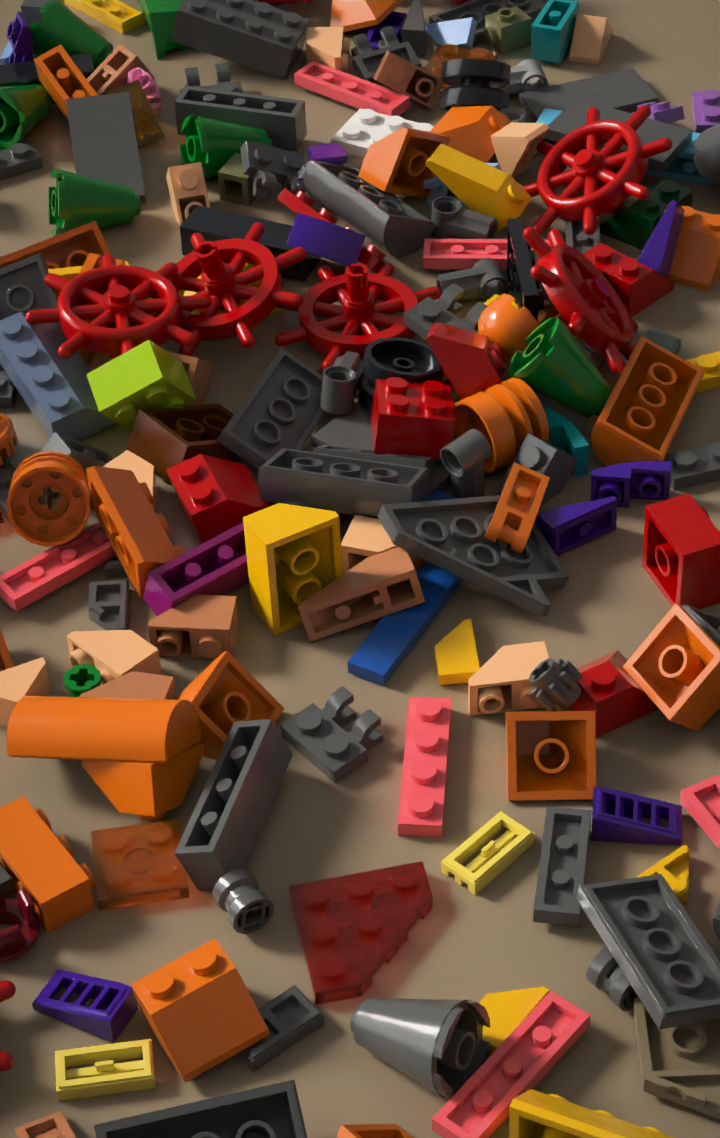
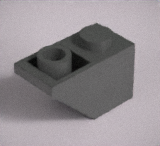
[494,433,578,507]

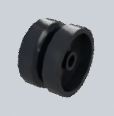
[439,59,511,112]
[358,337,444,412]

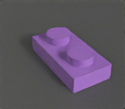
[691,90,720,133]
[632,101,685,123]

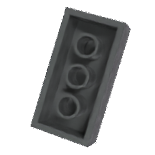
[172,0,310,80]

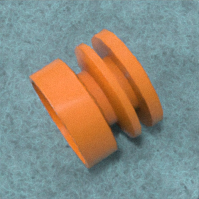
[454,377,549,475]
[7,451,91,547]

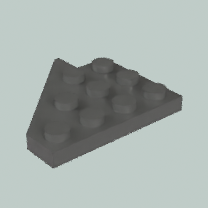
[377,495,569,616]

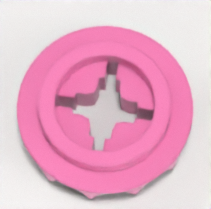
[127,67,162,116]

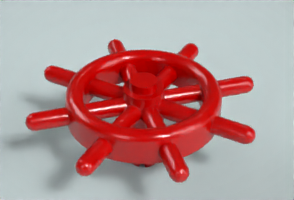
[523,105,673,235]
[138,222,307,356]
[523,227,638,374]
[25,253,212,360]
[274,263,442,370]

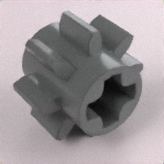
[528,658,582,711]

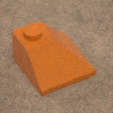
[330,0,404,32]
[430,106,512,163]
[623,603,720,732]
[175,651,285,760]
[505,711,597,801]
[81,743,204,821]

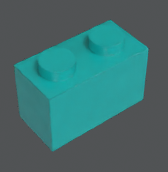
[531,0,579,63]

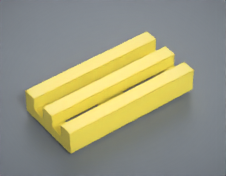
[441,811,535,895]
[55,1039,156,1101]

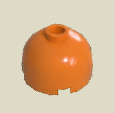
[478,293,539,366]

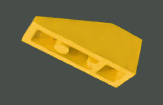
[425,143,532,234]

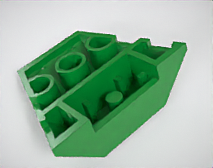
[139,0,189,60]

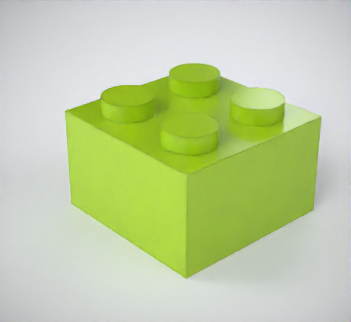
[86,340,196,432]

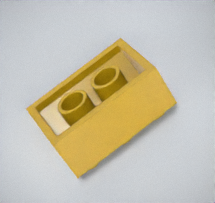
[243,503,343,636]
[509,1089,673,1138]

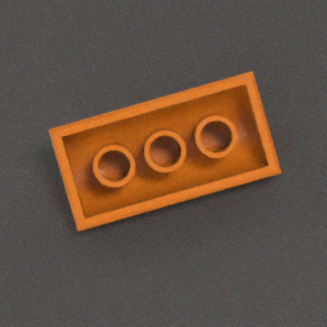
[591,336,705,466]
[6,696,202,763]

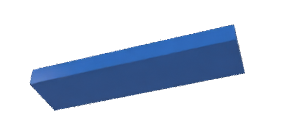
[347,563,460,686]

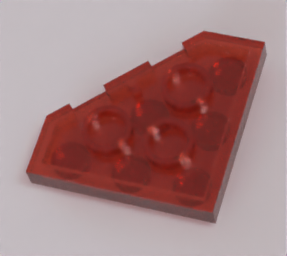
[289,861,433,1005]

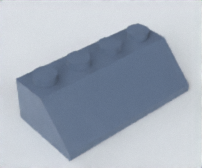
[0,312,117,441]

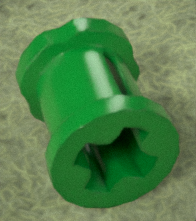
[63,664,101,697]

